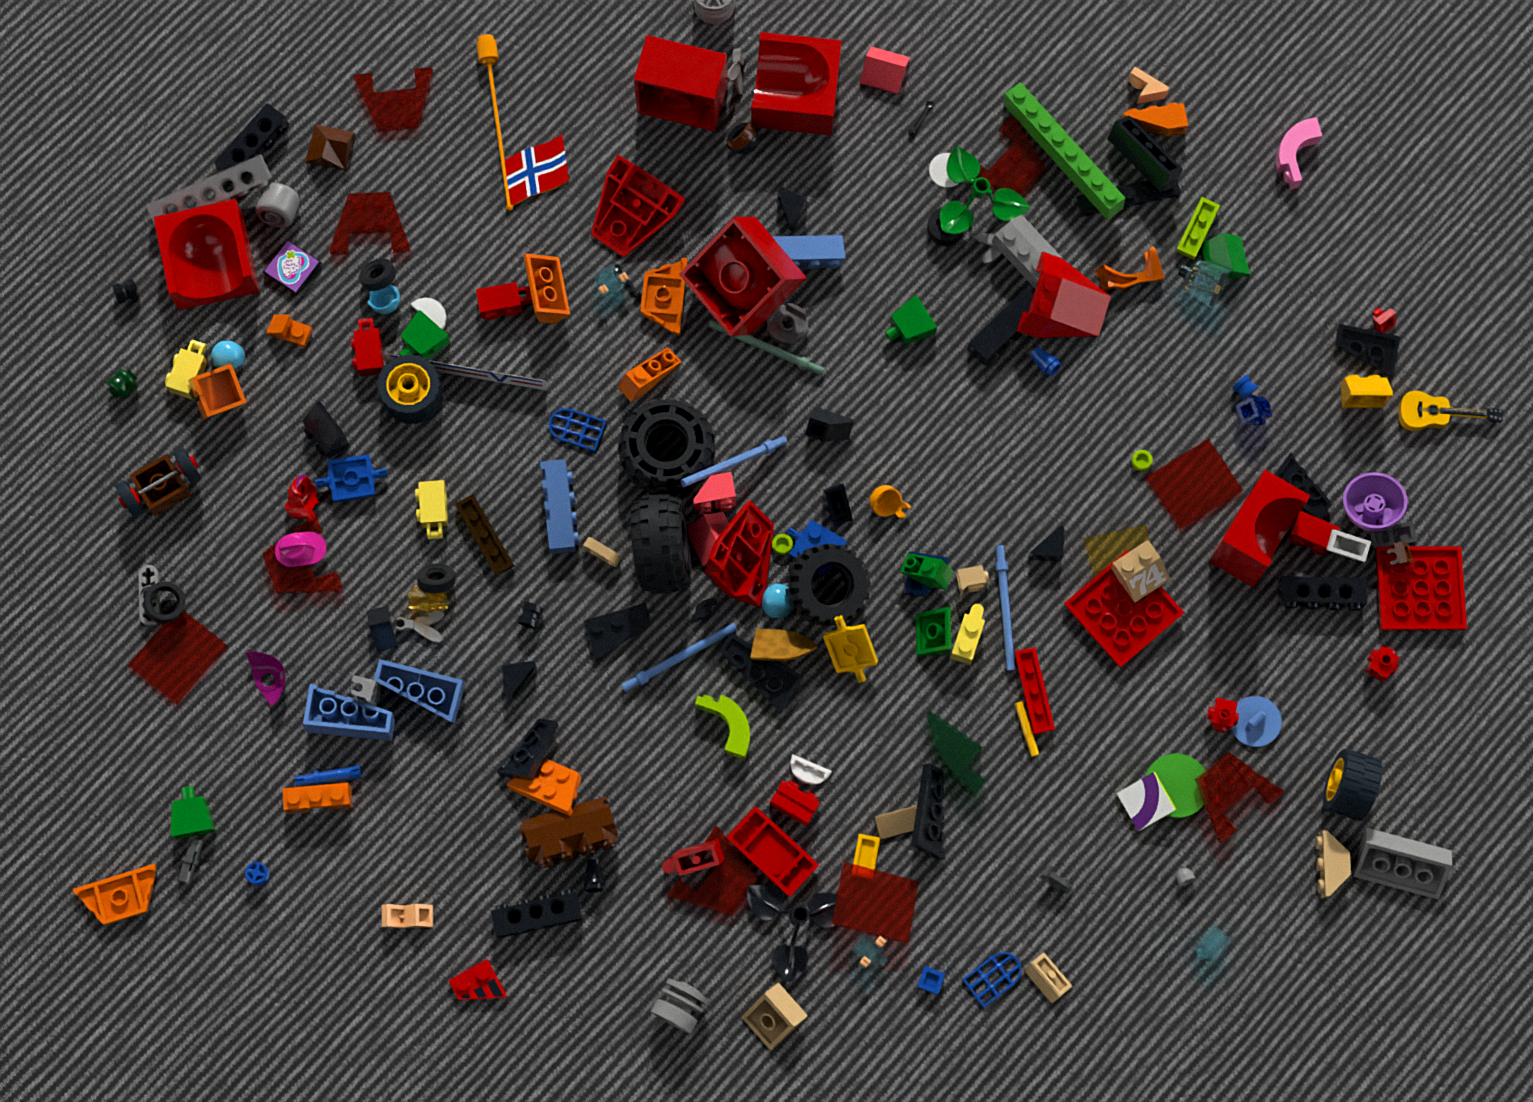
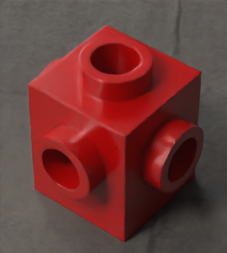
[1364,646,1400,683]
[1206,697,1239,733]

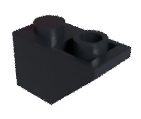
[805,407,855,442]

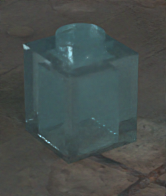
[1194,925,1231,961]

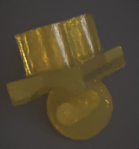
[407,584,448,617]

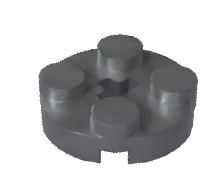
[767,303,808,346]

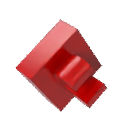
[1372,307,1396,333]

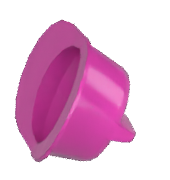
[275,532,327,567]

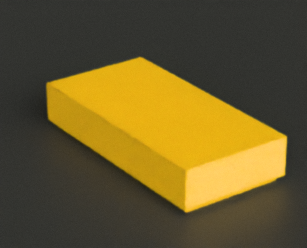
[851,834,880,881]

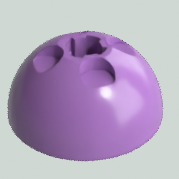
[1343,472,1407,532]

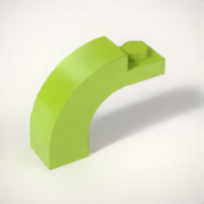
[695,695,750,760]

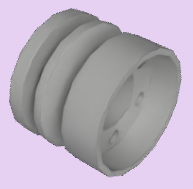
[693,0,736,24]
[650,978,709,1034]

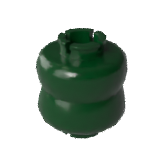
[107,369,138,399]

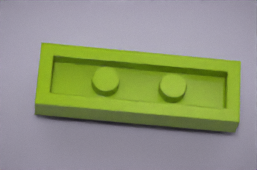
[1176,197,1220,260]

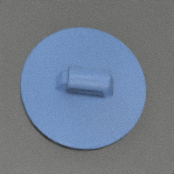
[1231,696,1282,747]

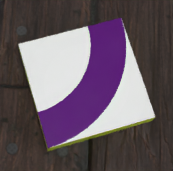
[1117,772,1177,831]

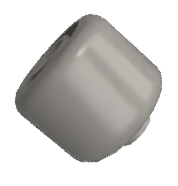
[255,183,300,228]

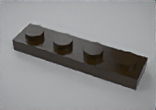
[455,494,515,577]

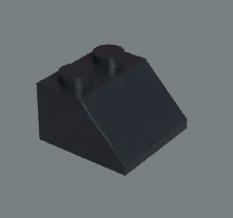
[302,401,350,459]

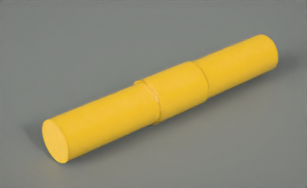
[1015,701,1039,757]

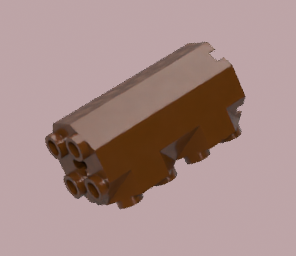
[519,796,619,869]

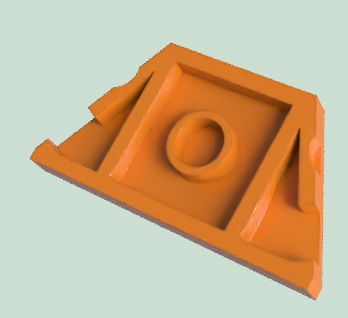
[640,258,688,336]
[506,759,581,816]
[73,864,157,926]

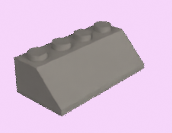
[991,215,1063,289]
[1353,828,1452,900]

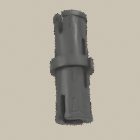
[177,838,204,884]

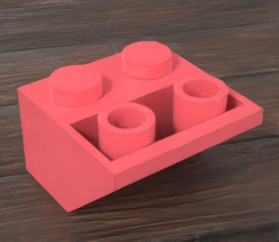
[693,472,736,515]

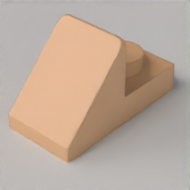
[1128,67,1169,104]

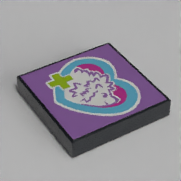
[263,239,322,296]

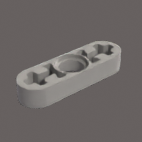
[139,565,161,627]

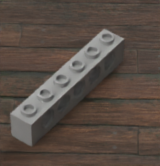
[146,154,272,224]

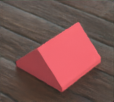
[860,47,910,95]
[688,512,729,567]

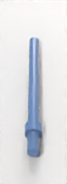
[681,436,787,487]
[995,545,1015,671]
[621,623,737,692]

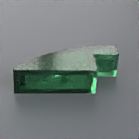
[926,711,986,798]

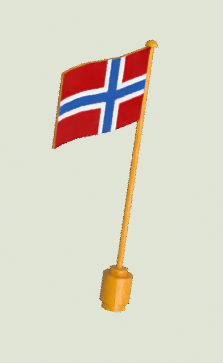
[476,34,569,211]

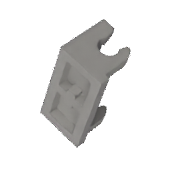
[351,675,381,707]

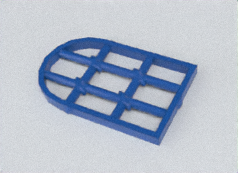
[549,408,607,452]
[962,952,1022,1008]

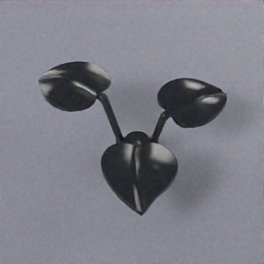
[747,884,848,982]

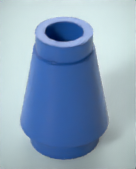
[1030,347,1061,376]

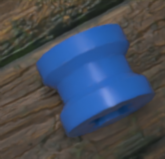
[1232,374,1259,401]
[245,862,270,886]

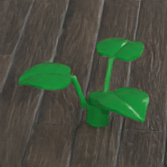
[939,146,1030,234]

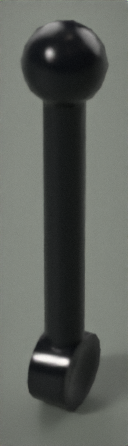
[908,101,934,136]
[613,264,641,299]

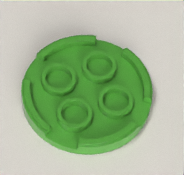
[1145,753,1210,819]

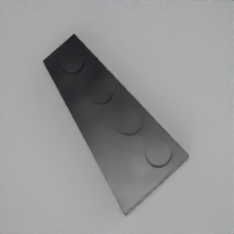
[911,763,945,860]

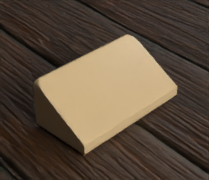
[875,806,917,840]
[1024,952,1072,1003]

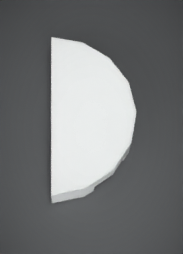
[411,298,446,330]
[790,754,832,785]

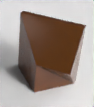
[305,124,355,171]

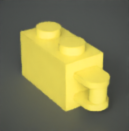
[165,340,208,400]
[415,480,448,540]
[950,604,985,665]

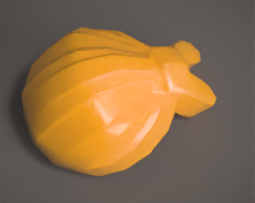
[870,485,911,519]

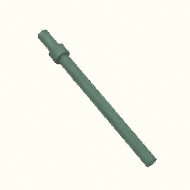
[708,319,825,376]

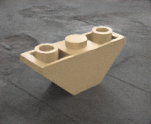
[1316,831,1351,899]

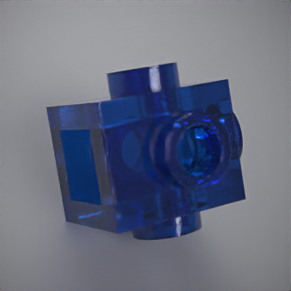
[1235,395,1273,427]

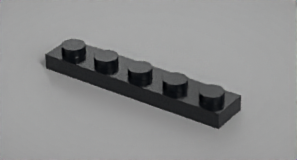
[1076,180,1181,217]

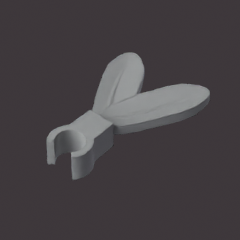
[727,48,746,95]
[976,233,1002,264]
[396,611,444,642]

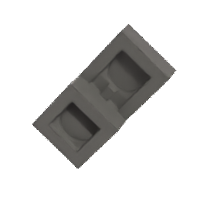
[1370,521,1418,550]

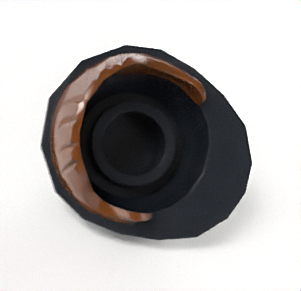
[726,122,760,155]

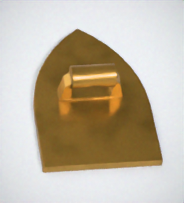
[751,628,817,662]

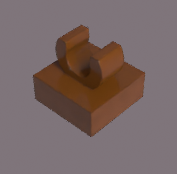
[1387,541,1414,566]

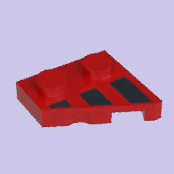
[448,959,508,1001]

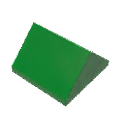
[1200,233,1250,283]
[916,607,952,656]

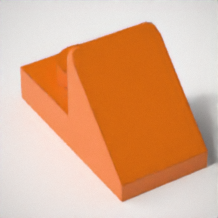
[266,314,313,348]

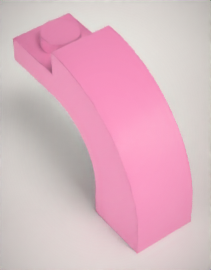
[1276,117,1322,189]

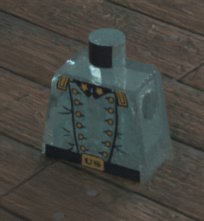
[1178,261,1231,308]

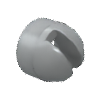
[1176,868,1196,886]

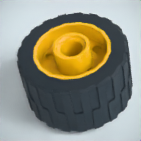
[377,354,444,424]
[1323,749,1382,821]

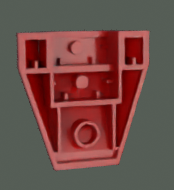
[591,154,686,257]
[1017,252,1111,338]
[704,500,774,607]

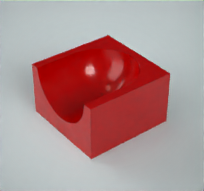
[751,32,842,135]
[634,35,728,132]
[154,199,260,310]
[679,217,807,337]
[1209,469,1310,587]

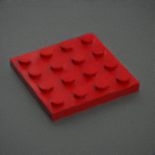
[1375,546,1467,631]
[1063,550,1185,668]

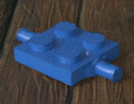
[315,454,388,503]
[785,520,847,577]

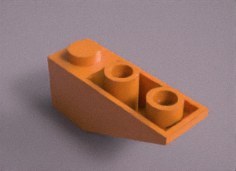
[1122,102,1189,137]
[618,347,682,402]

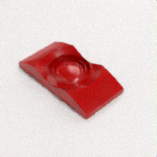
[726,806,819,897]

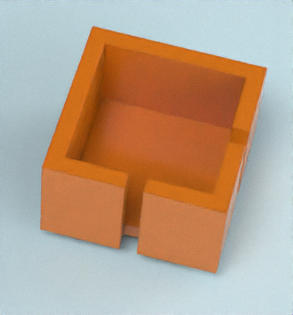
[188,364,247,420]

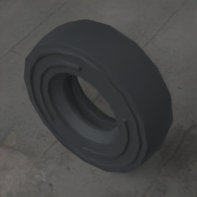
[359,258,396,291]
[417,563,455,594]

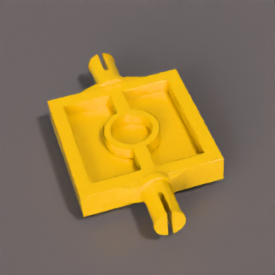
[823,615,878,683]

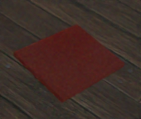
[1145,439,1243,529]
[128,610,228,704]
[832,862,919,944]

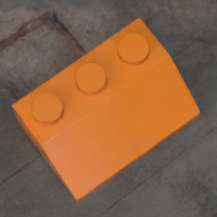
[524,253,570,324]

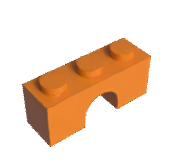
[282,783,353,814]

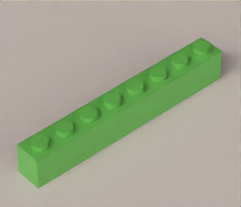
[1004,82,1125,220]

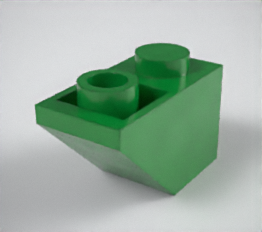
[900,553,954,590]

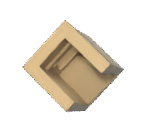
[956,565,989,595]

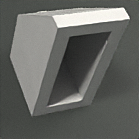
[1326,529,1371,562]

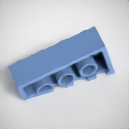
[773,235,845,270]
[540,459,579,554]
[374,659,466,724]
[303,684,395,741]

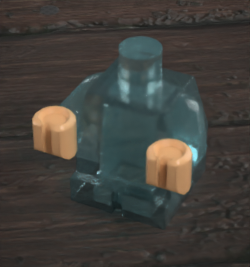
[594,263,629,300]
[850,932,888,968]

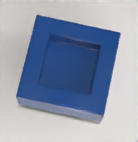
[917,966,945,995]

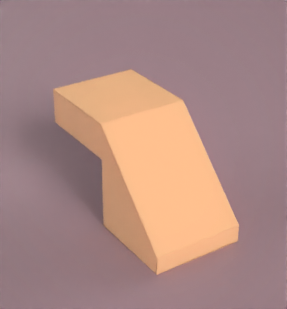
[382,904,433,928]

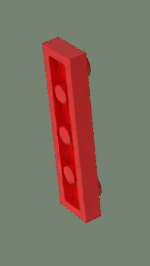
[1014,647,1055,735]

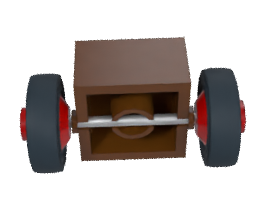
[115,447,202,518]

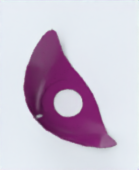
[246,651,286,706]

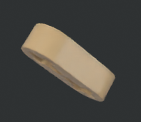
[582,537,622,567]

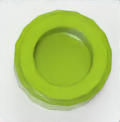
[1131,450,1153,472]
[772,534,793,556]

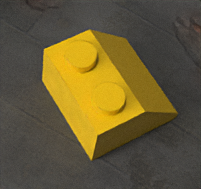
[1341,375,1393,408]

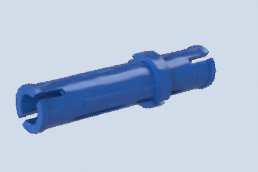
[295,765,362,787]

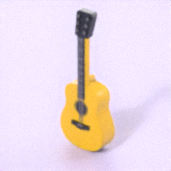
[1398,391,1503,431]

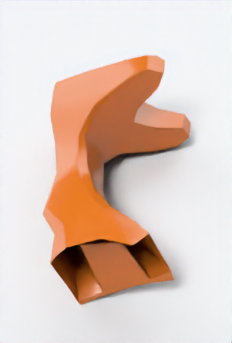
[1094,246,1165,291]

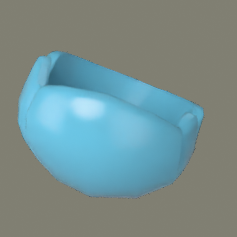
[367,284,400,315]
[210,341,245,370]
[762,583,793,618]

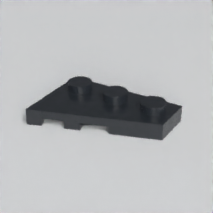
[1334,324,1401,378]
[1275,452,1332,519]
[584,603,652,662]
[497,719,559,780]

